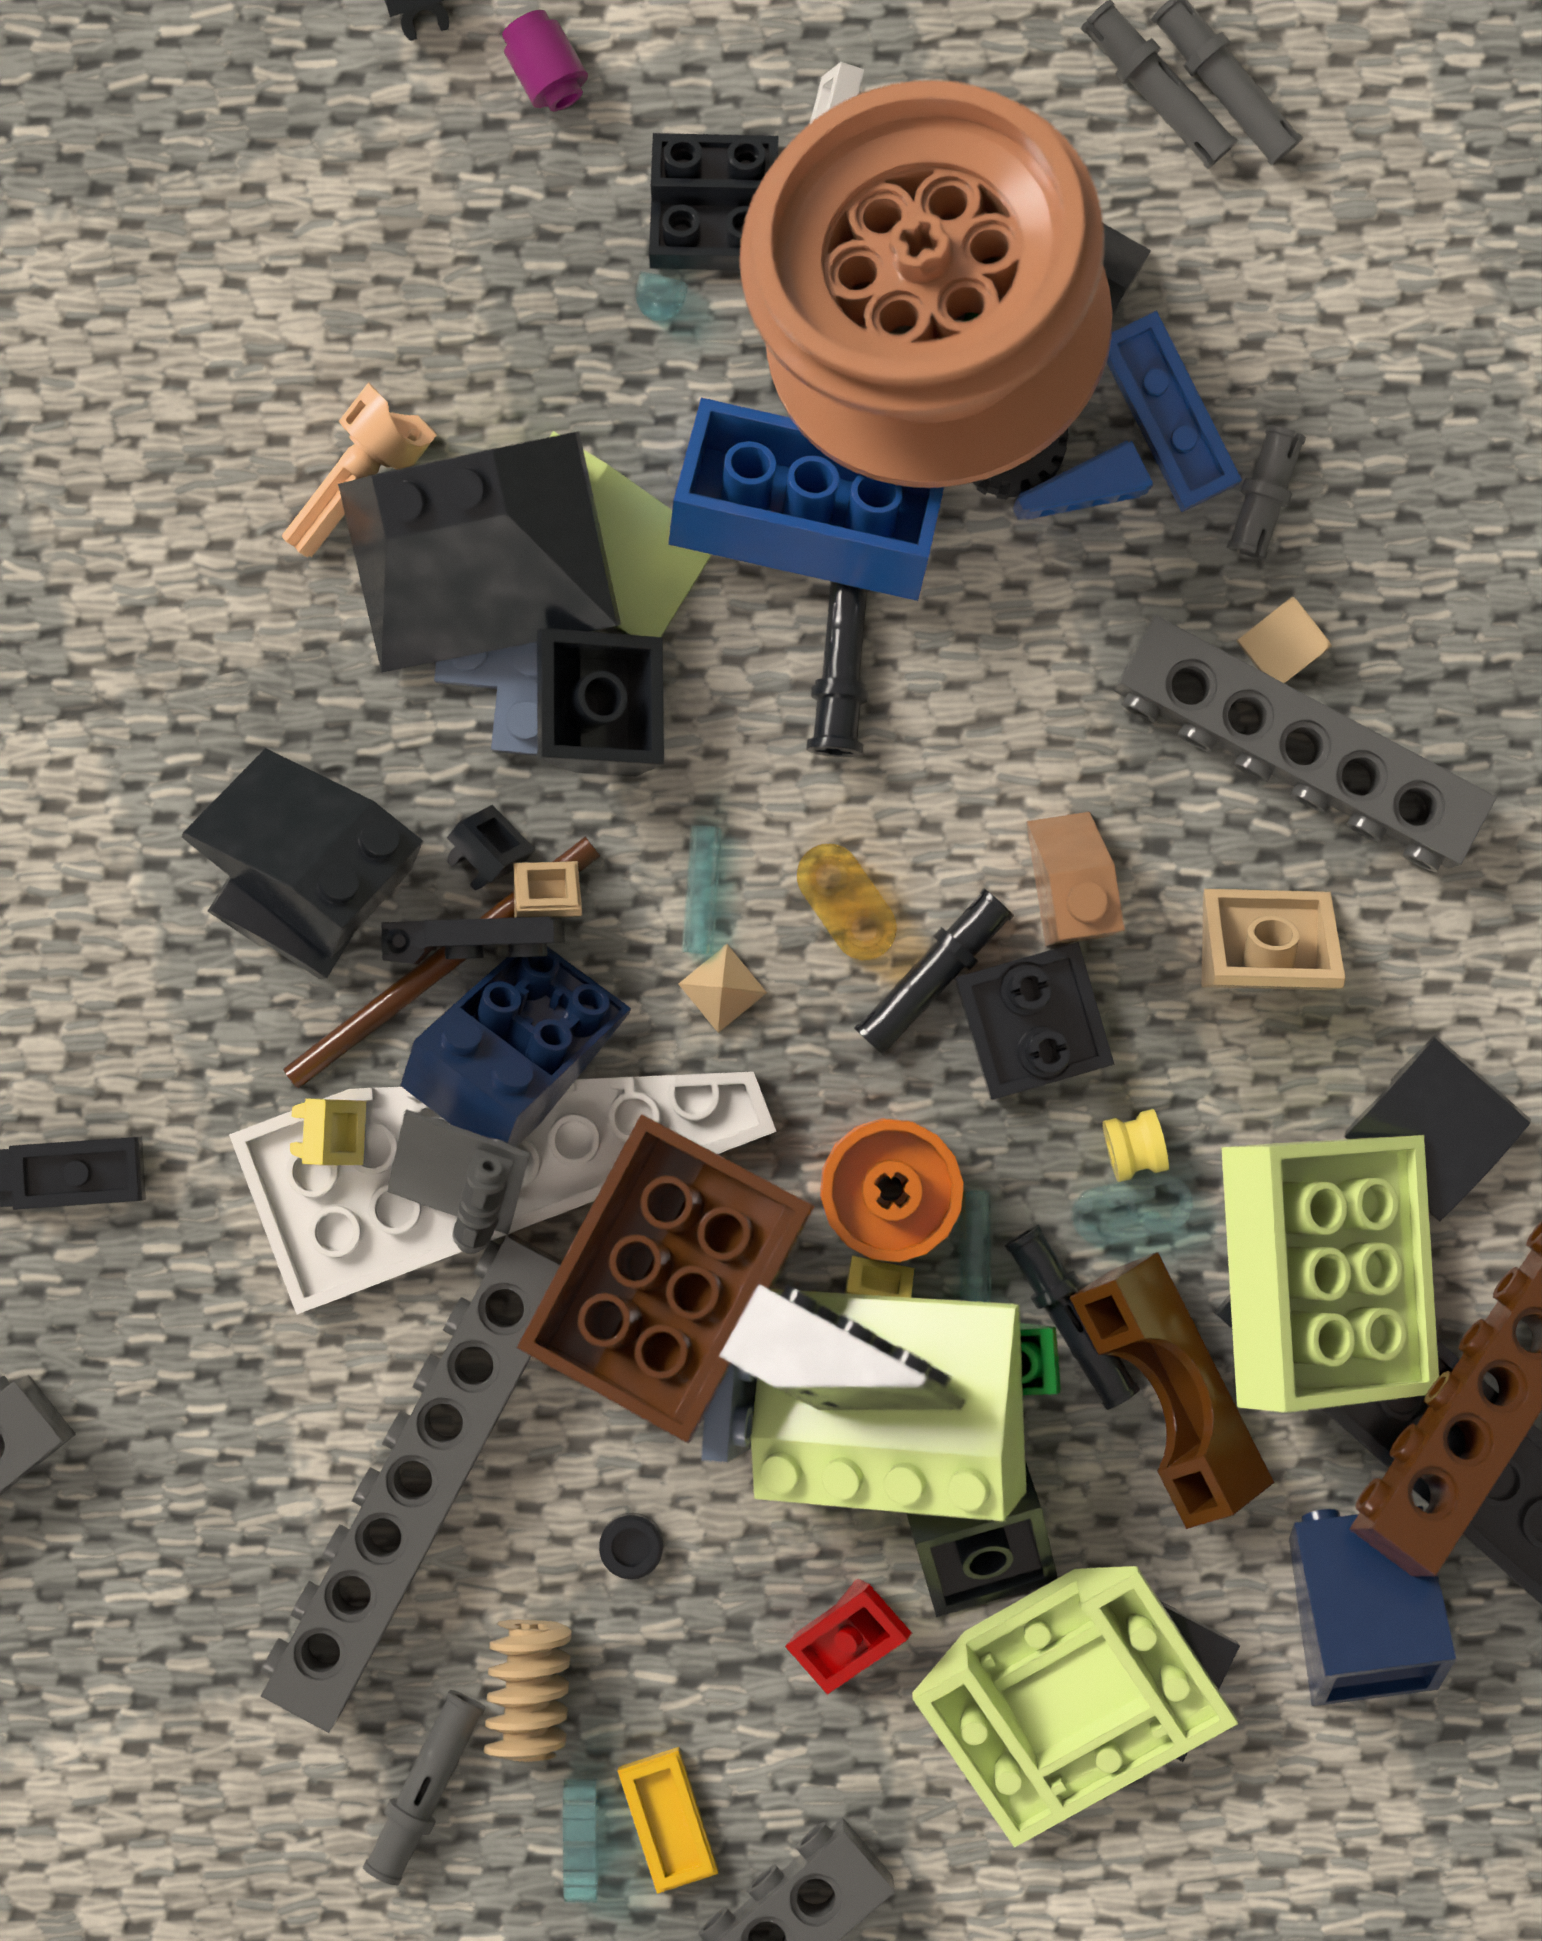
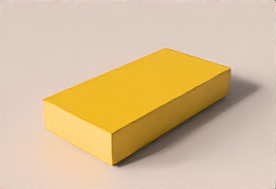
[617,1747,719,1894]

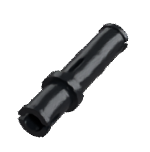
[854,888,1014,1056]
[1005,1225,1140,1410]

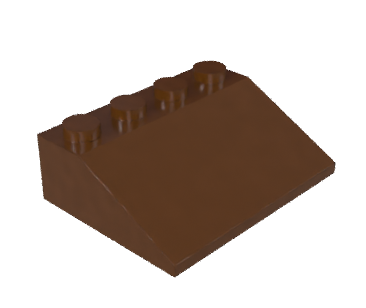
[516,1114,815,1443]

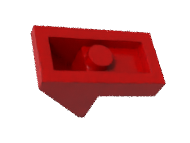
[785,1578,913,1695]

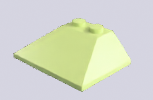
[912,1566,1238,1848]

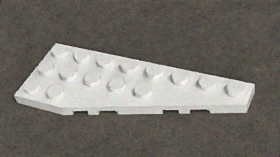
[229,1072,776,1315]

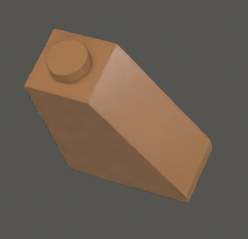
[1026,812,1124,947]

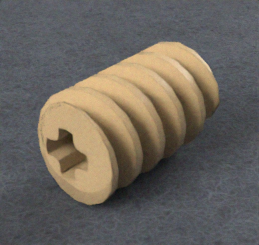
[484,1620,572,1762]

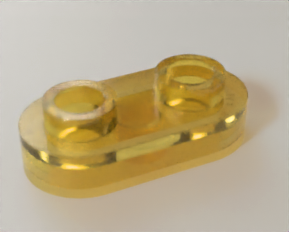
[797,844,897,961]

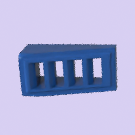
[1013,440,1153,520]

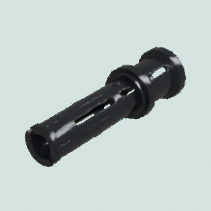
[806,581,868,757]

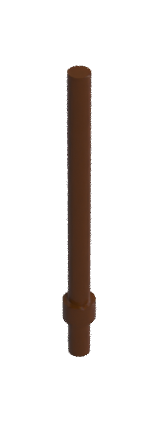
[283,836,601,1089]

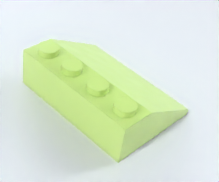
[1221,1135,1439,1413]
[751,1289,1026,1521]

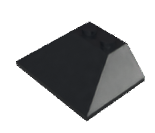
[338,431,621,673]

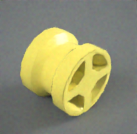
[1103,1109,1169,1182]

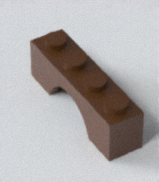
[1070,1252,1275,1529]

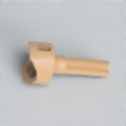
[282,382,437,558]

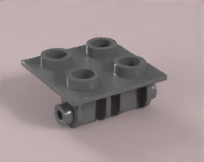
[387,1109,531,1254]

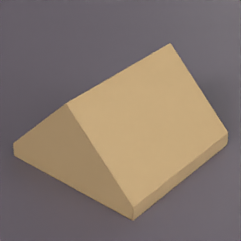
[1201,889,1346,990]

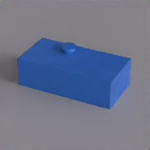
[668,398,944,601]

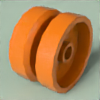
[820,1118,964,1262]

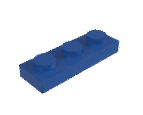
[1106,310,1242,512]

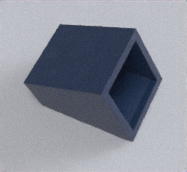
[1289,1506,1456,1707]

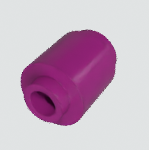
[502,9,588,112]

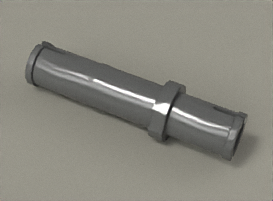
[1081,0,1238,169]
[1151,0,1303,166]
[363,1690,486,1886]

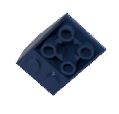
[400,946,631,1148]

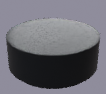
[599,1513,664,1580]

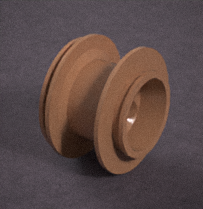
[740,80,1113,488]

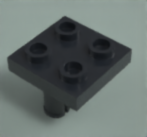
[954,942,1115,1100]

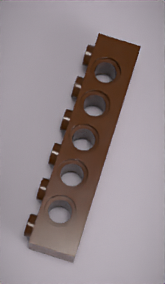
[1350,1221,1542,1576]

